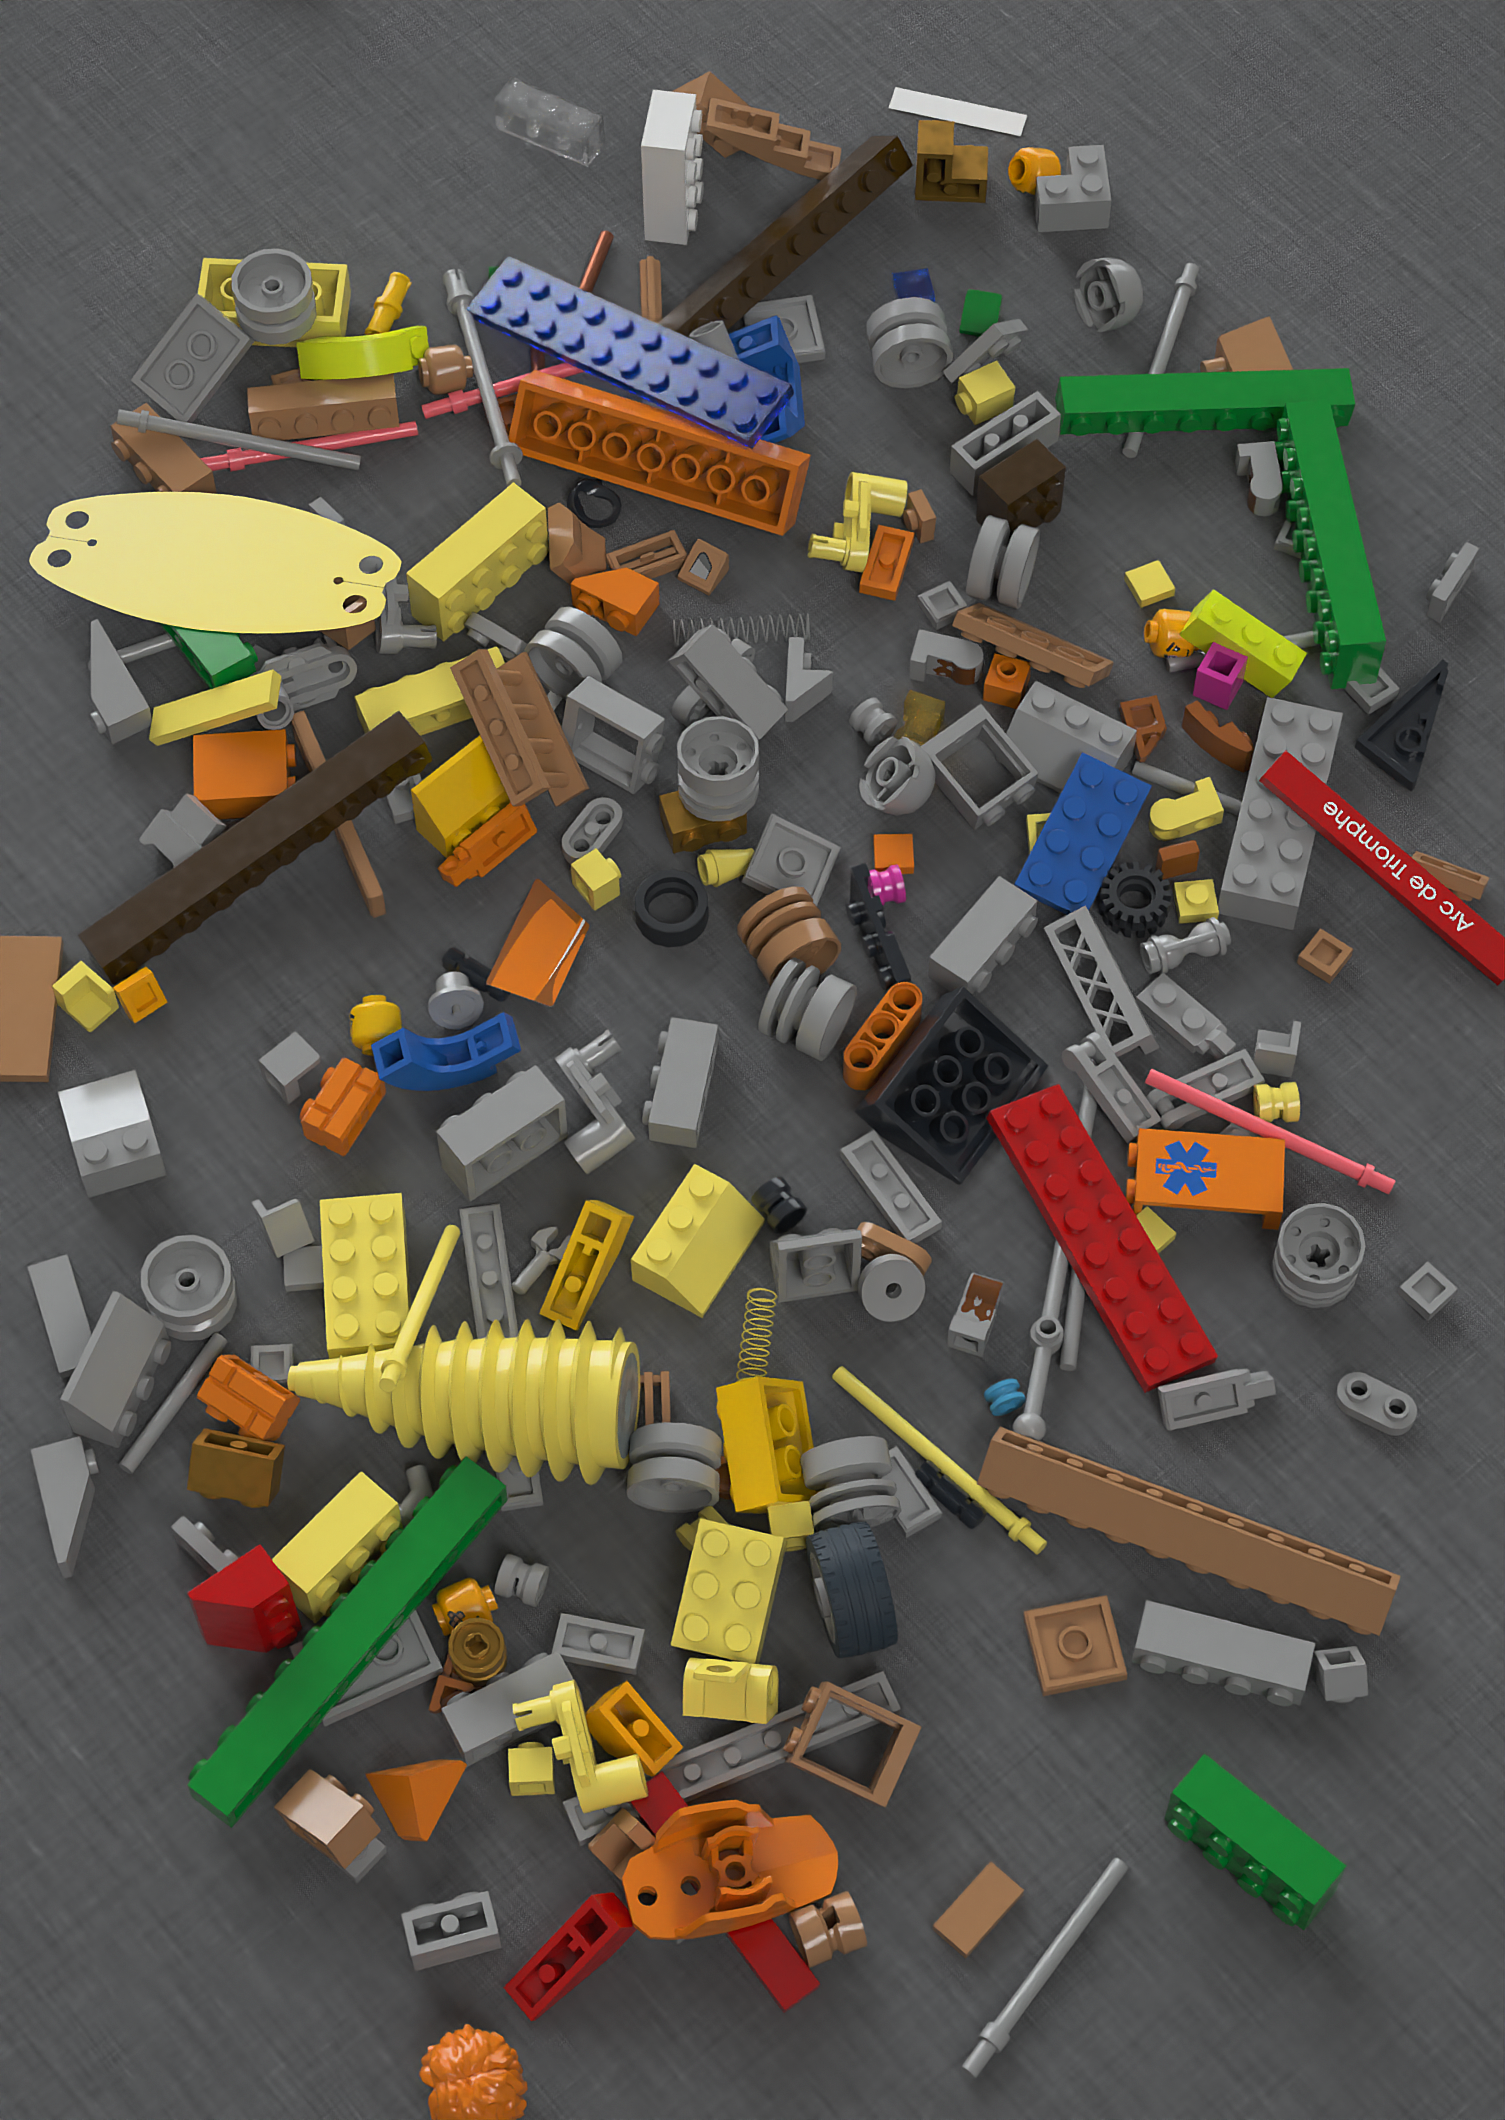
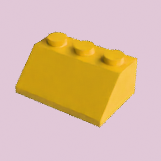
[411,735,511,858]
[716,1376,820,1514]

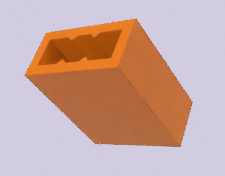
[193,729,297,820]

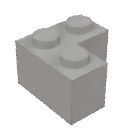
[1034,145,1112,232]

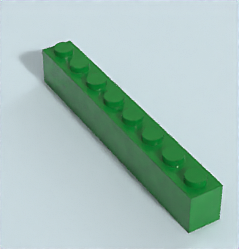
[1055,368,1356,436]

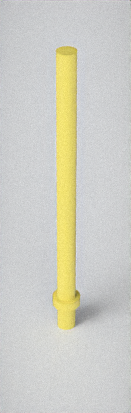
[379,1225,460,1392]
[832,1366,1047,1555]

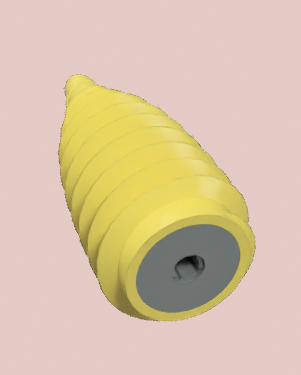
[287,1318,640,1485]

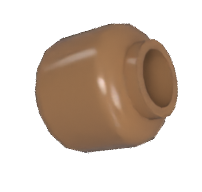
[418,344,473,395]

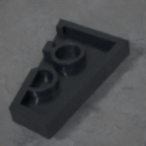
[846,862,911,990]

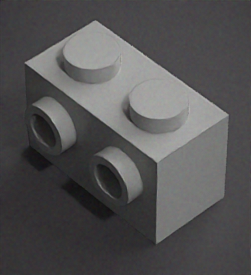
[401,1891,502,1971]

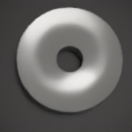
[858,1254,926,1322]

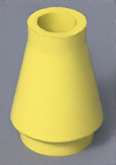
[697,848,754,887]

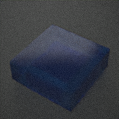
[892,268,935,303]

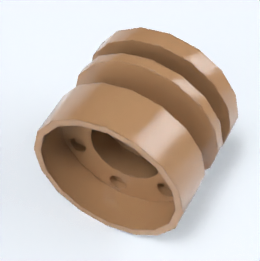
[737,886,841,986]

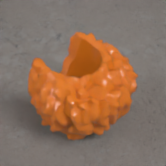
[419,2024,528,2120]

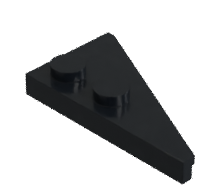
[1355,659,1449,791]

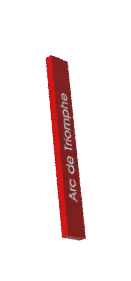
[1259,750,1505,986]

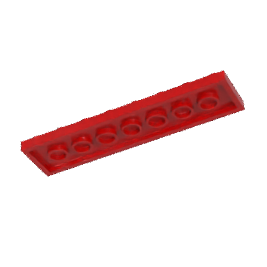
[986,1084,1218,1393]

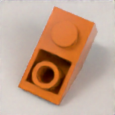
[571,567,660,637]

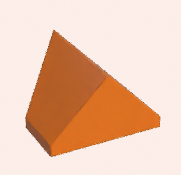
[365,1759,467,1842]

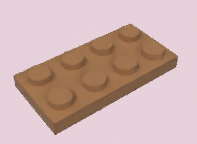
[952,603,1114,688]

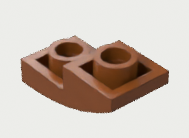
[1182,700,1254,773]

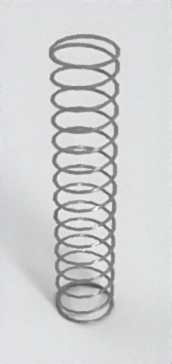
[673,613,810,647]

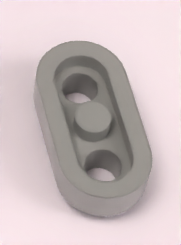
[464,612,528,662]
[562,797,623,864]
[1335,1372,1417,1436]

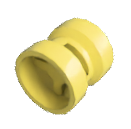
[1253,1082,1300,1123]

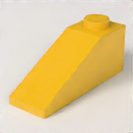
[539,1200,634,1330]

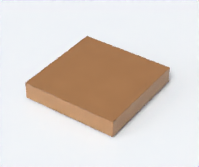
[1023,1595,1127,1696]

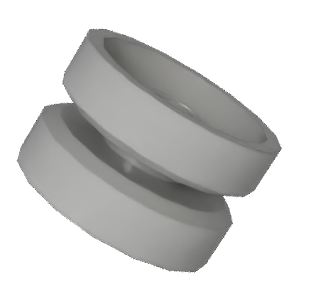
[231,249,316,345]
[866,297,953,389]
[966,516,1040,609]
[524,607,622,700]
[141,1235,237,1341]
[627,1422,722,1513]

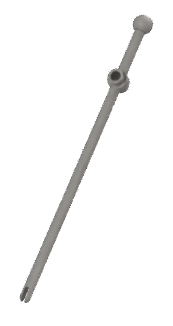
[1013,1017,1111,1441]

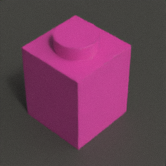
[1193,642,1248,710]

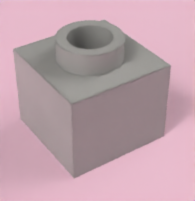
[1314,1646,1368,1703]

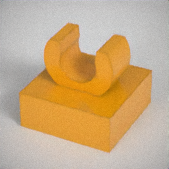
[113,966,168,1023]

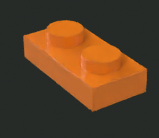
[859,525,915,601]

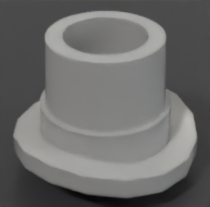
[428,972,484,1029]

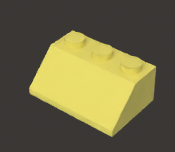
[631,1164,765,1318]

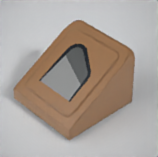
[678,539,729,596]

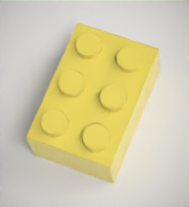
[272,1471,404,1624]
[671,1518,787,1664]

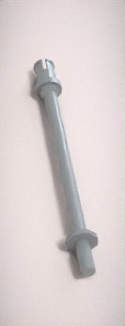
[443,269,523,487]

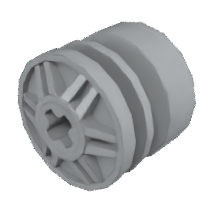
[677,716,759,822]
[758,957,857,1061]
[1272,1203,1366,1308]
[800,1436,902,1532]

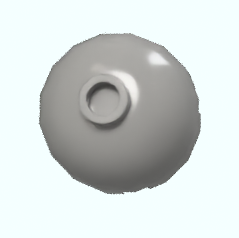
[1074,258,1143,332]
[859,737,936,816]

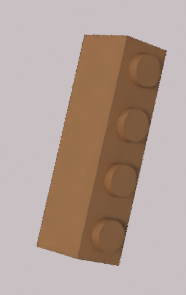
[247,373,400,440]

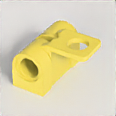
[683,1657,779,1724]

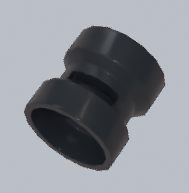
[751,1177,808,1234]

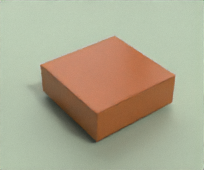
[873,834,914,874]

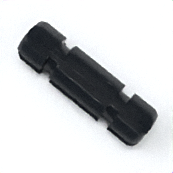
[442,947,511,1002]
[915,1461,986,1529]

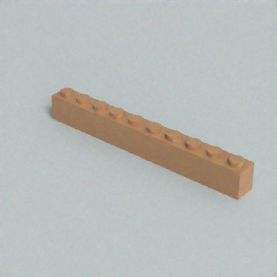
[977,1427,1401,1636]

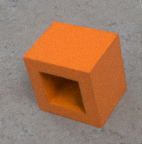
[983,653,1031,709]

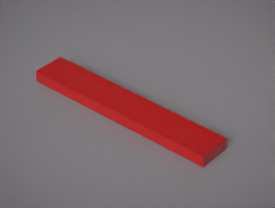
[628,1771,820,2013]

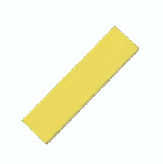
[149,669,281,746]

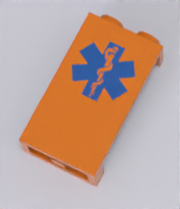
[1126,1128,1285,1230]

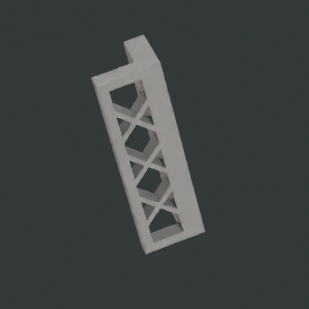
[1044,905,1160,1057]

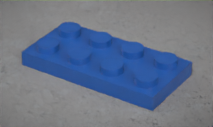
[1014,752,1152,915]

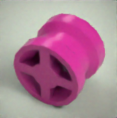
[868,864,906,906]

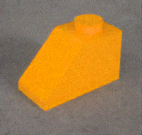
[585,1681,683,1777]

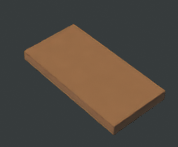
[0,936,64,1082]

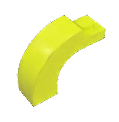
[296,326,429,380]

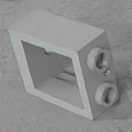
[562,676,665,794]
[921,704,1039,830]

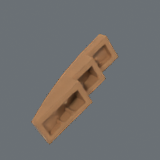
[705,98,841,180]

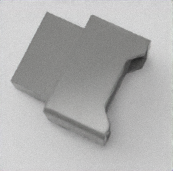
[139,794,227,868]

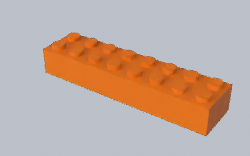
[509,370,811,536]

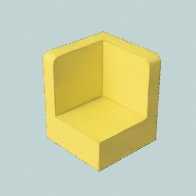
[52,961,119,1032]

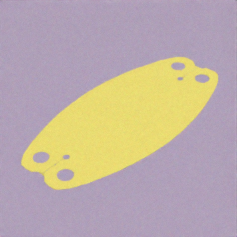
[29,492,402,634]

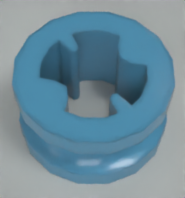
[984,1379,1026,1416]

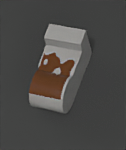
[1234,441,1282,517]
[909,629,983,685]
[947,1273,1004,1357]

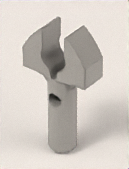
[512,1226,570,1295]

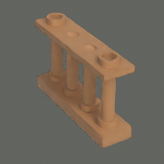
[450,649,589,806]

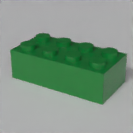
[1164,1753,1347,1931]

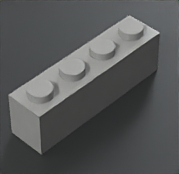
[1132,1600,1315,1706]

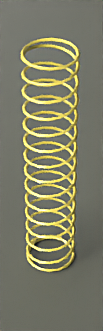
[736,1288,777,1382]

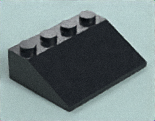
[854,986,1049,1185]

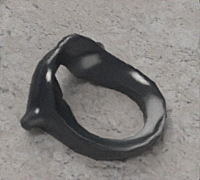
[567,478,622,528]

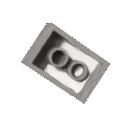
[58,1070,167,1198]
[770,1228,862,1303]

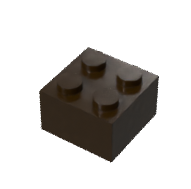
[976,439,1066,544]

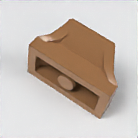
[548,503,607,585]

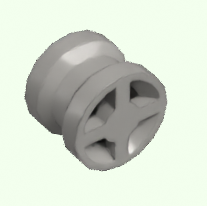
[849,698,898,746]

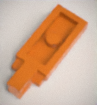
[437,802,537,887]

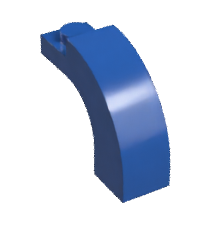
[371,1012,522,1091]

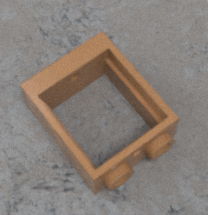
[783,1682,921,1808]

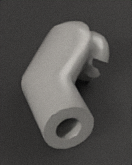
[398,1465,434,1526]

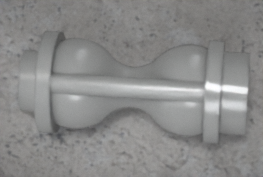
[1140,917,1231,975]

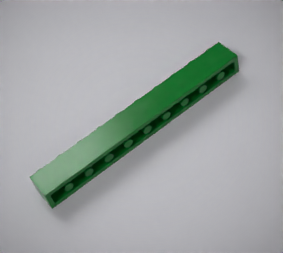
[187,1456,508,1829]

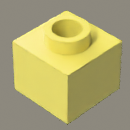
[571,848,621,911]
[767,1501,814,1552]
[508,1742,555,1796]

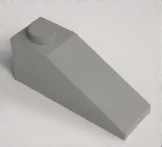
[89,619,152,744]
[31,1436,99,1579]

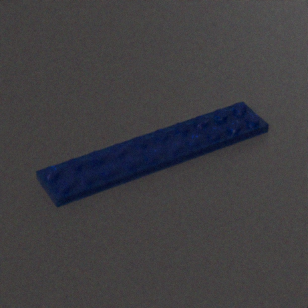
[466,256,794,449]

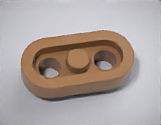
[857,1222,932,1276]

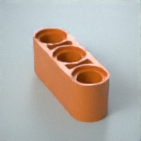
[843,982,922,1090]

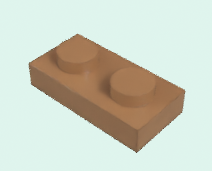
[1412,851,1490,901]

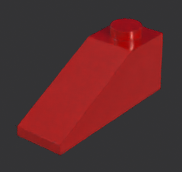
[503,1892,637,2021]

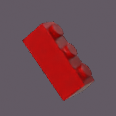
[187,1544,302,1653]

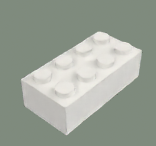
[641,90,704,245]

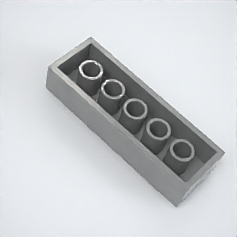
[1218,697,1343,930]

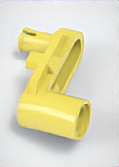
[808,472,907,573]
[512,1680,648,1814]

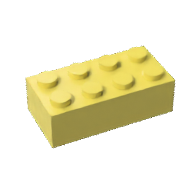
[198,258,351,347]
[406,482,549,642]
[320,1193,411,1359]

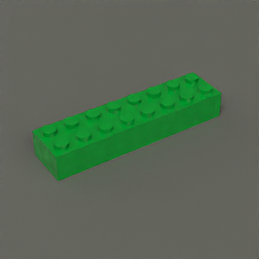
[1275,399,1386,689]

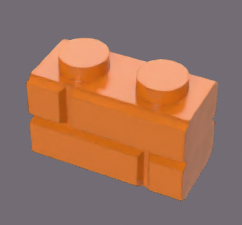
[300,1057,386,1156]
[197,1355,300,1441]

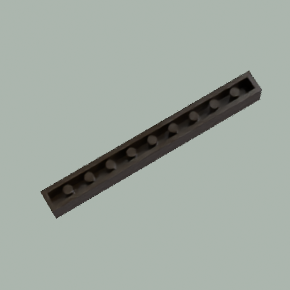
[632,135,913,378]
[78,711,433,985]

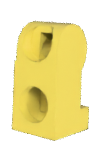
[1148,776,1224,841]

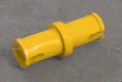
[364,272,412,335]

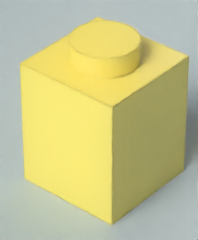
[955,360,1015,425]

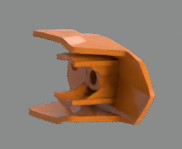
[621,1800,838,1940]

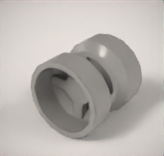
[494,1554,549,1607]

